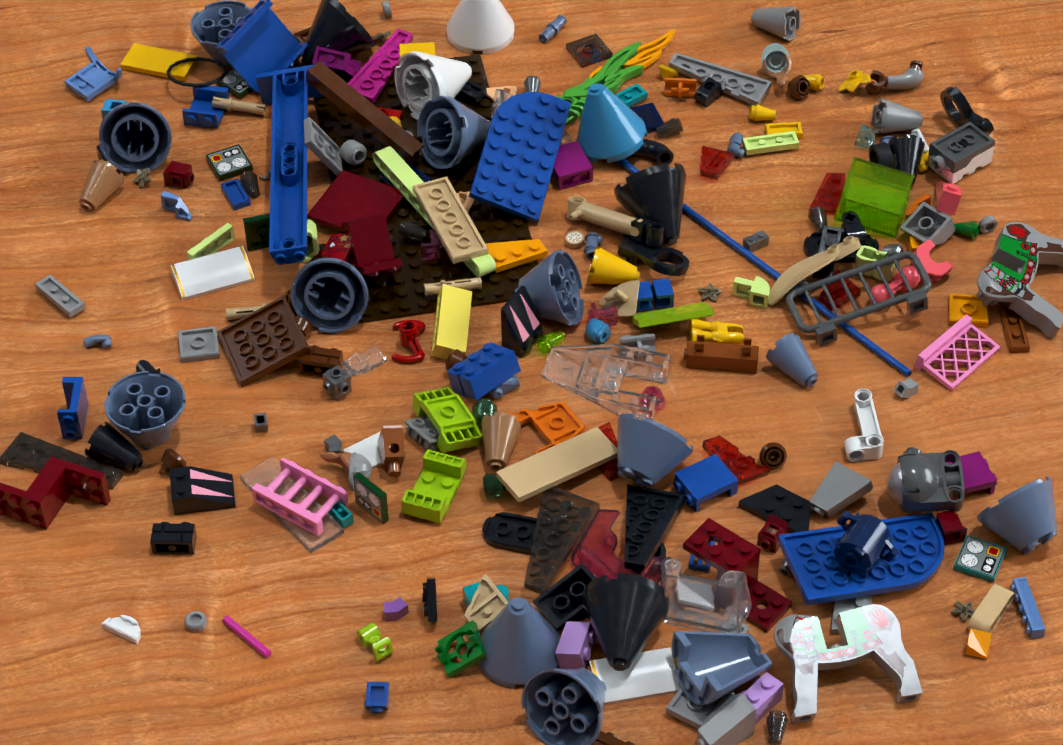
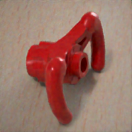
[391,320,426,363]

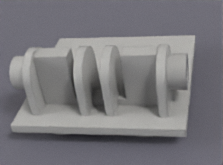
[404,416,439,451]

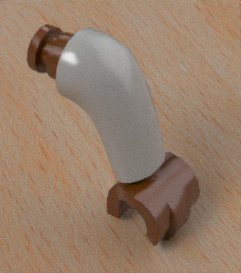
[865,60,924,95]

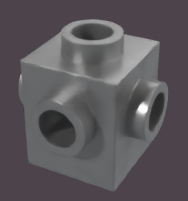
[323,365,352,401]

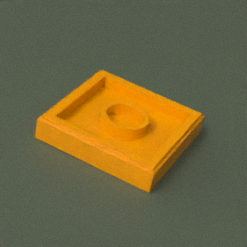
[948,293,988,328]

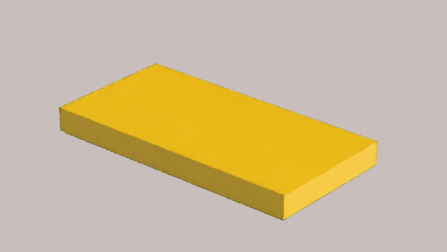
[120,43,198,82]

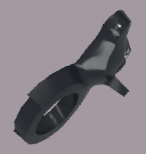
[940,87,994,136]
[618,234,690,276]

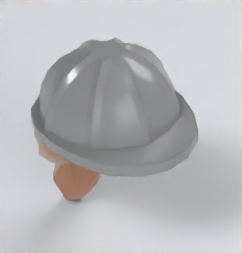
[320,452,372,491]

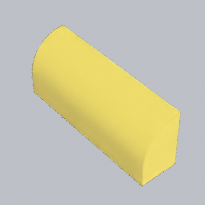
[431,284,472,359]

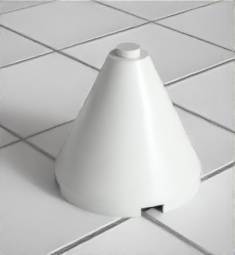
[447,0,515,54]
[394,51,472,120]

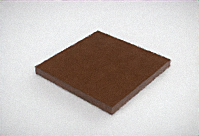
[217,295,311,388]

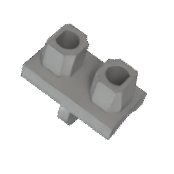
[620,333,656,358]

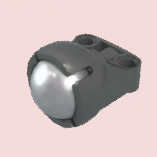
[887,450,964,513]

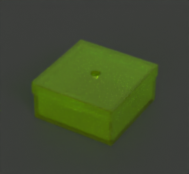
[834,157,914,238]

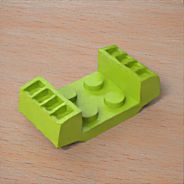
[412,386,482,453]
[401,449,467,524]

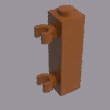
[683,335,759,374]

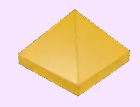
[658,64,679,81]

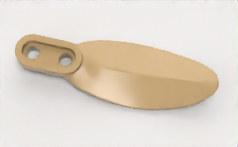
[769,236,861,306]

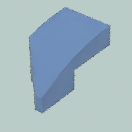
[161,191,192,221]

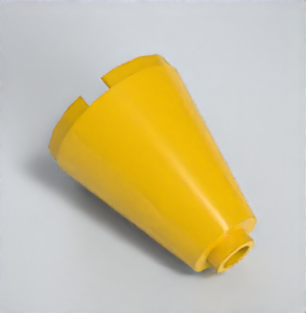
[586,246,640,285]

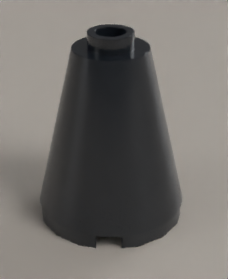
[888,134,925,187]
[85,422,143,471]

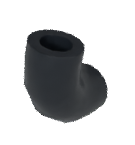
[631,139,674,165]

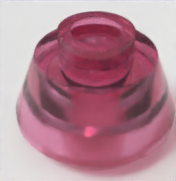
[638,386,666,412]

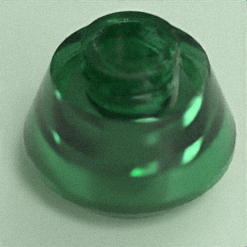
[483,473,506,501]

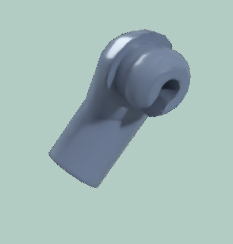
[83,334,112,348]

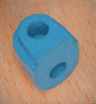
[586,318,611,344]

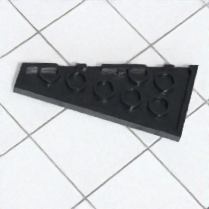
[624,484,685,572]

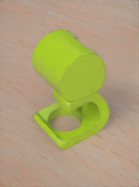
[356,623,393,662]

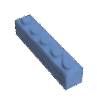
[1010,577,1046,639]

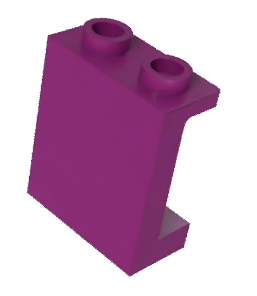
[312,46,362,78]
[553,141,593,190]
[946,451,997,501]

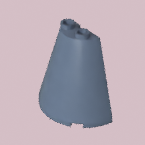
[672,631,773,705]

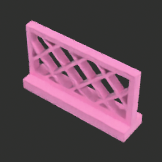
[914,314,1000,391]

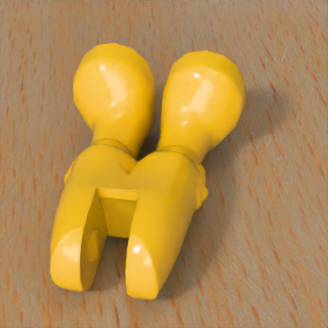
[689,318,744,345]

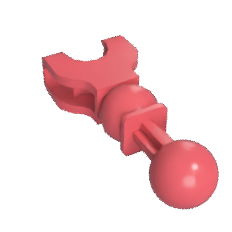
[869,239,953,305]

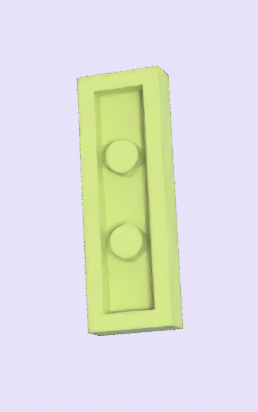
[742,131,799,155]
[187,223,235,260]

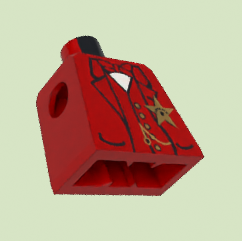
[318,233,355,267]

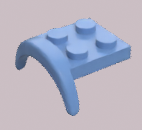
[64,46,122,101]

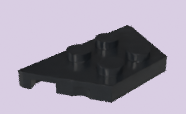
[738,484,811,533]

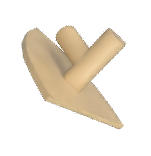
[599,280,640,317]

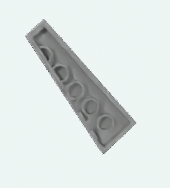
[669,53,772,106]

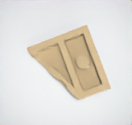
[464,574,508,632]

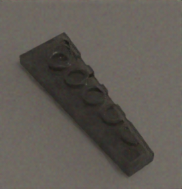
[0,432,124,490]

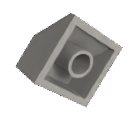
[900,201,956,245]

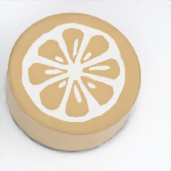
[565,231,584,249]

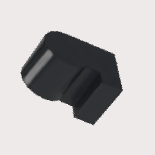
[694,77,723,106]

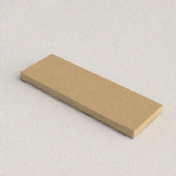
[413,177,489,264]
[496,427,617,502]

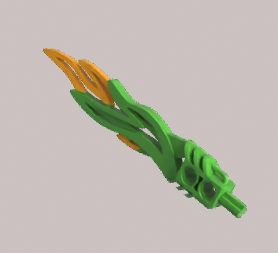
[557,29,675,124]

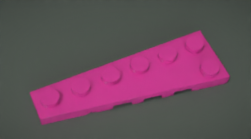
[348,29,413,104]

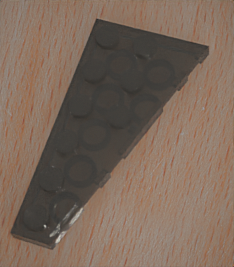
[524,487,600,594]

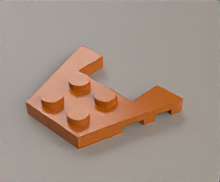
[505,401,585,454]

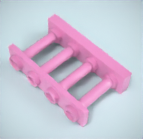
[252,458,348,537]

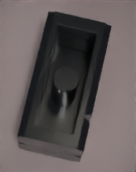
[150,522,197,554]

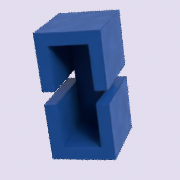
[636,278,674,312]

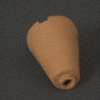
[79,160,125,211]
[481,412,521,471]

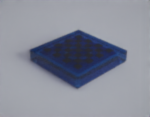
[630,103,665,133]

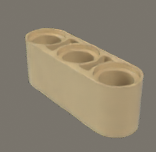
[967,583,1015,633]

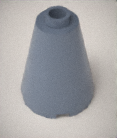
[766,333,818,387]

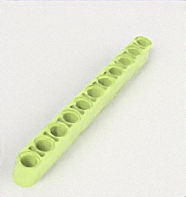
[372,146,496,277]

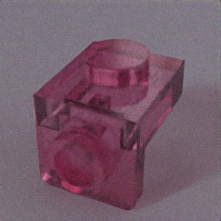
[420,229,443,260]
[588,302,618,326]

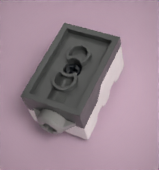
[927,122,995,184]

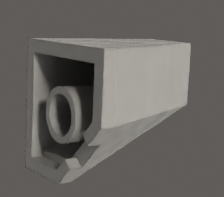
[810,461,873,518]
[696,692,756,745]

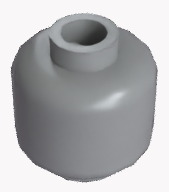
[340,140,367,166]

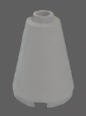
[751,6,801,41]
[871,98,923,134]

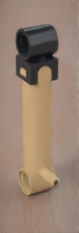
[567,196,664,246]

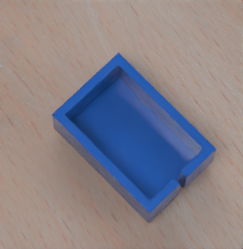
[447,343,521,400]

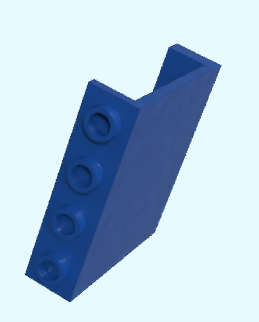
[216,0,308,94]

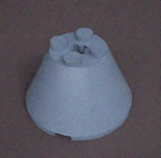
[190,0,251,66]
[515,249,584,325]
[104,371,186,450]
[617,413,693,487]
[977,476,1058,554]
[522,667,607,745]

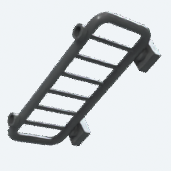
[785,249,932,346]

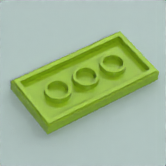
[630,302,714,328]

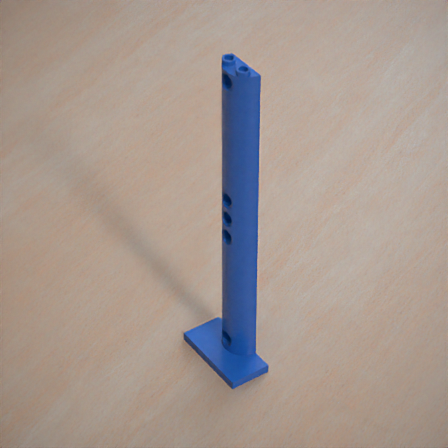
[256,63,325,265]

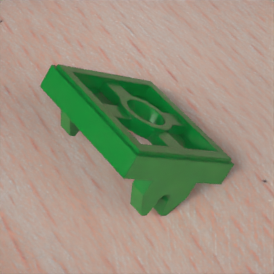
[434,620,486,678]

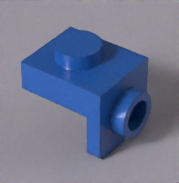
[365,682,389,713]

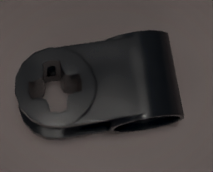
[841,211,867,244]

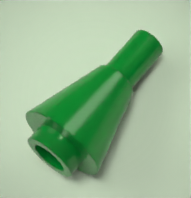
[954,221,980,239]

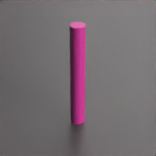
[222,616,271,658]

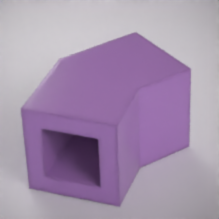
[384,597,409,621]

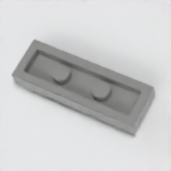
[35,274,86,318]

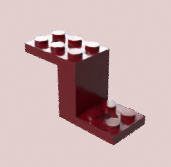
[341,214,402,277]
[0,456,111,529]
[683,518,792,633]

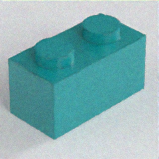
[328,501,354,529]

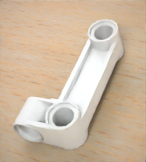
[844,388,884,462]

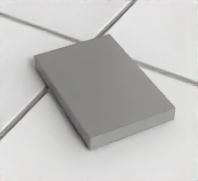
[304,117,342,176]

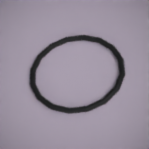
[166,57,227,87]

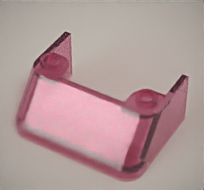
[571,509,673,584]

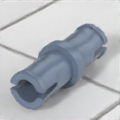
[539,15,567,43]

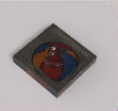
[566,34,613,68]

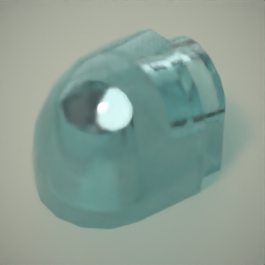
[854,124,875,148]

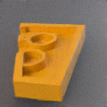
[485,239,548,273]

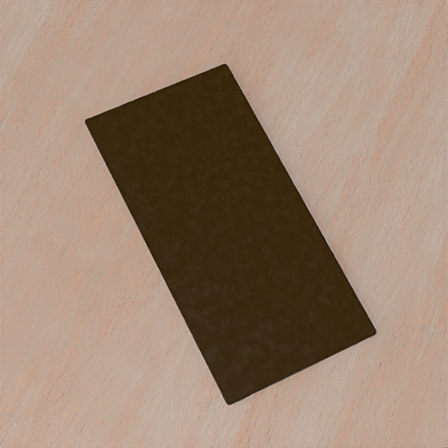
[314,54,539,323]

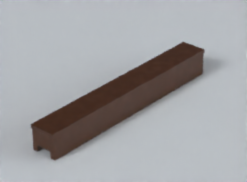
[306,61,424,166]

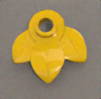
[839,70,871,92]

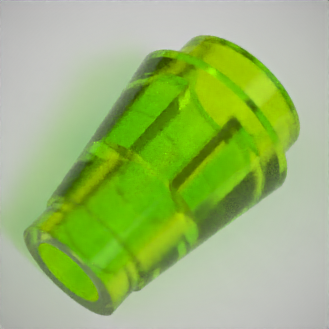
[537,330,565,354]

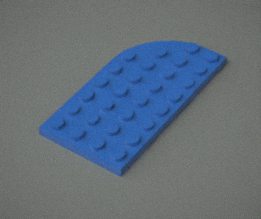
[468,92,571,223]
[777,512,945,605]

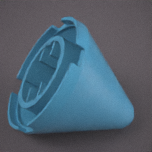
[576,83,647,163]

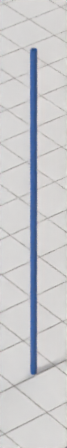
[615,159,912,377]

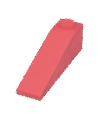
[936,180,961,216]

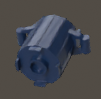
[833,511,899,576]

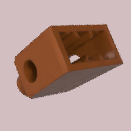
[378,425,405,476]

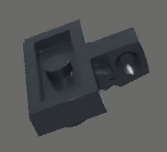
[422,577,437,622]

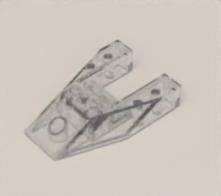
[541,344,671,421]

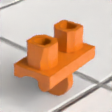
[664,77,697,98]

